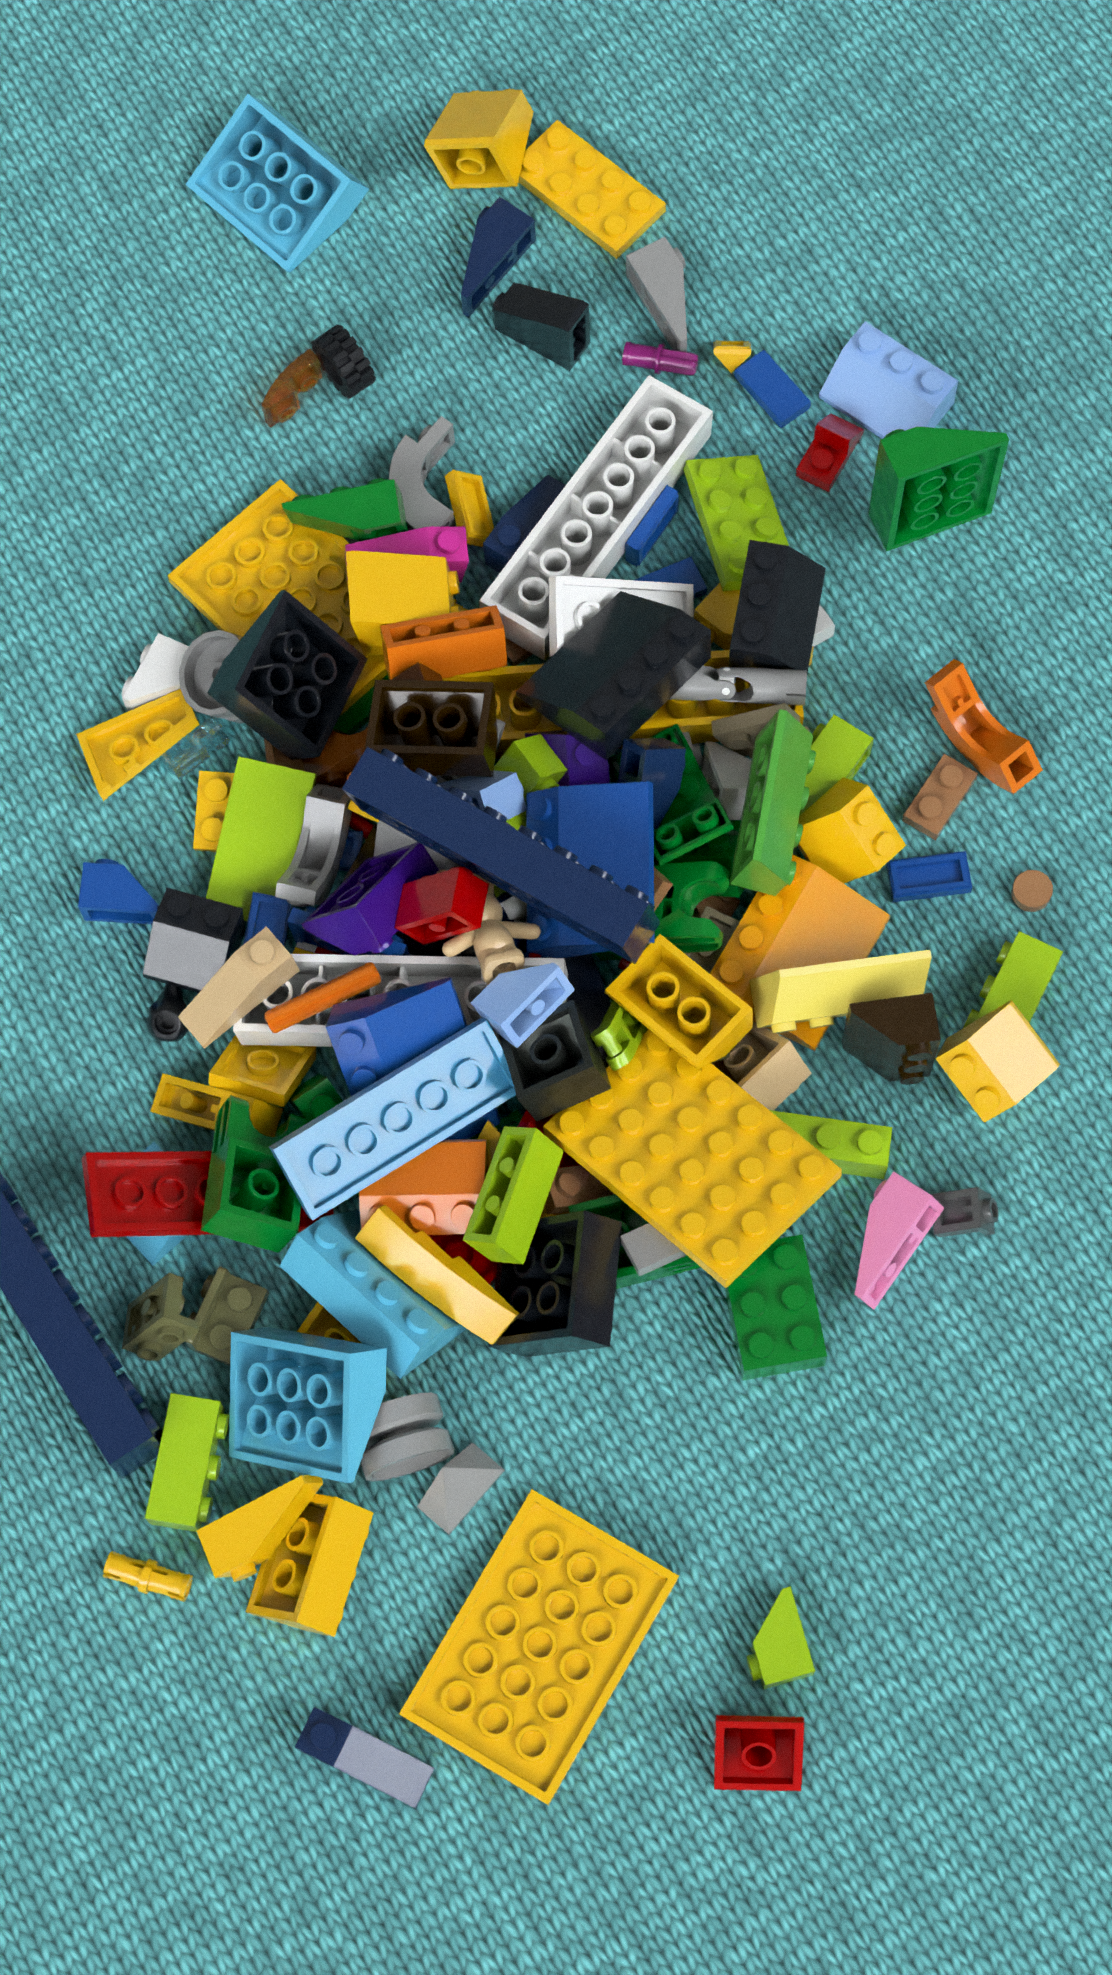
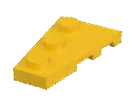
[76,689,200,801]

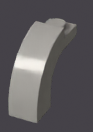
[389,416,455,531]
[275,783,352,907]

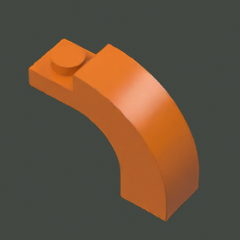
[924,659,1043,794]

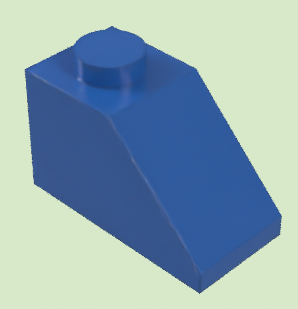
[78,859,159,925]

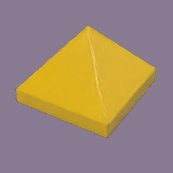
[713,340,751,373]

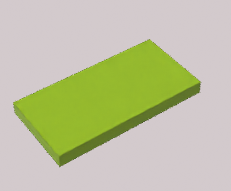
[206,756,317,921]

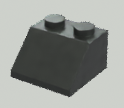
[499,1000,612,1122]

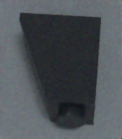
[492,282,590,371]

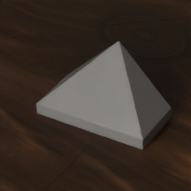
[417,1442,504,1535]

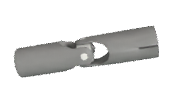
[669,666,807,706]

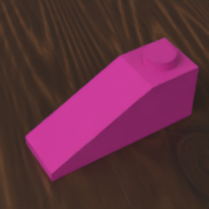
[345,527,469,583]

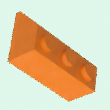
[359,1139,488,1235]

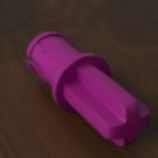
[622,341,698,376]

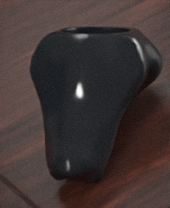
[146,984,188,1042]

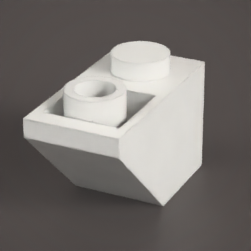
[122,633,189,712]

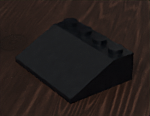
[516,591,711,761]

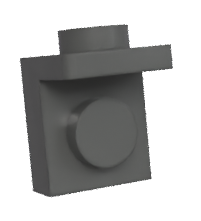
[931,1187,998,1237]

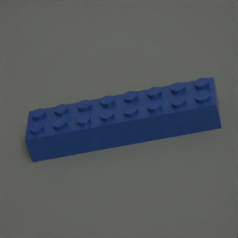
[342,747,660,964]
[0,1172,163,1478]

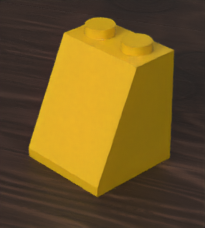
[424,89,534,189]
[346,550,461,656]

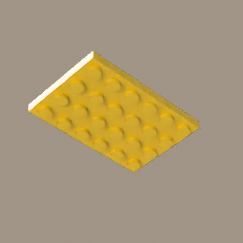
[167,479,387,715]
[543,1030,842,1288]
[399,1489,679,1806]

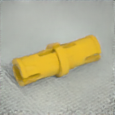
[103,1551,193,1602]

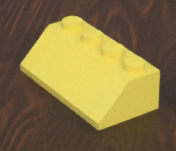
[749,950,932,1034]

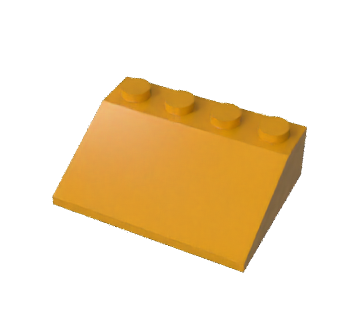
[710,854,890,1051]

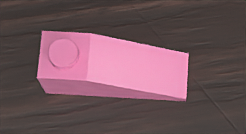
[854,1171,944,1310]

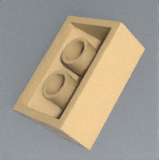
[720,1021,812,1111]

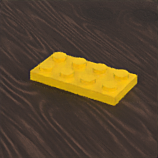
[518,120,666,259]

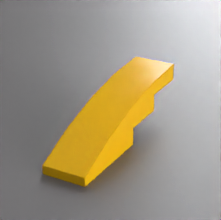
[355,1205,519,1345]

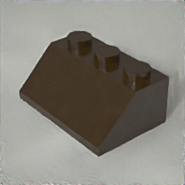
[364,680,498,777]
[841,993,941,1085]

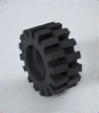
[311,324,376,399]

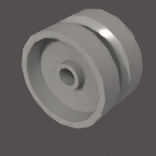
[179,630,244,724]
[361,1392,454,1481]

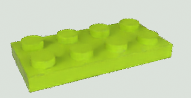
[683,455,789,591]

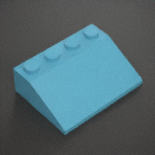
[185,94,369,272]
[280,1210,467,1379]
[229,1327,387,1483]

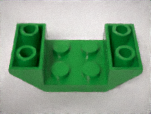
[608,724,734,866]

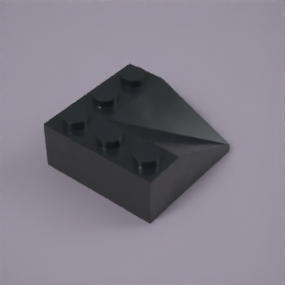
[207,590,368,760]
[488,1210,622,1357]

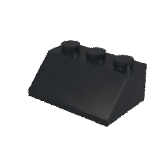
[729,540,826,673]

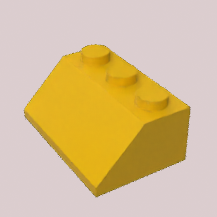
[605,934,753,1069]
[245,1494,374,1637]

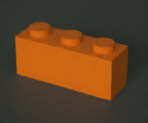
[380,605,508,680]

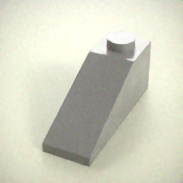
[626,237,687,352]

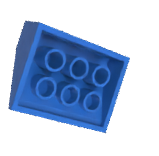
[526,781,655,958]
[326,977,500,1140]

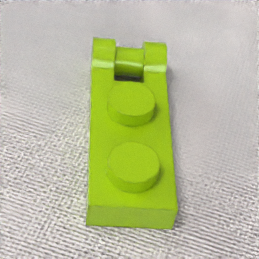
[590,1000,647,1071]

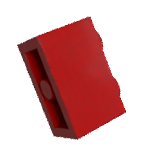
[394,867,489,945]

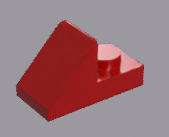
[795,413,864,492]

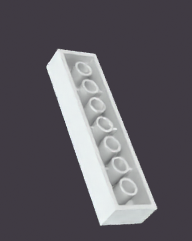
[479,375,713,661]
[233,954,568,1049]

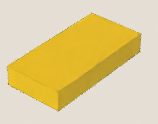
[445,470,494,547]

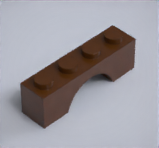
[302,662,443,788]

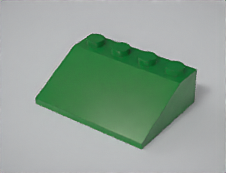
[868,426,1009,552]

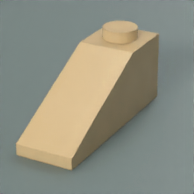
[178,926,300,1049]

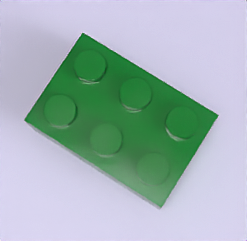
[724,1234,827,1381]

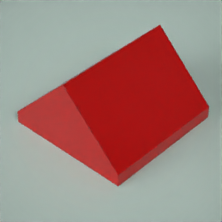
[714,1715,804,1791]

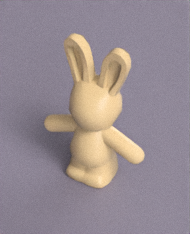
[436,870,541,984]

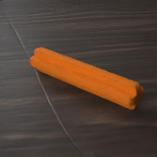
[264,962,381,1033]

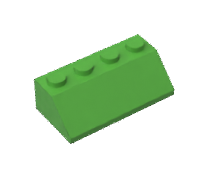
[729,709,816,896]

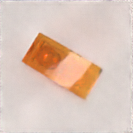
[261,348,322,428]

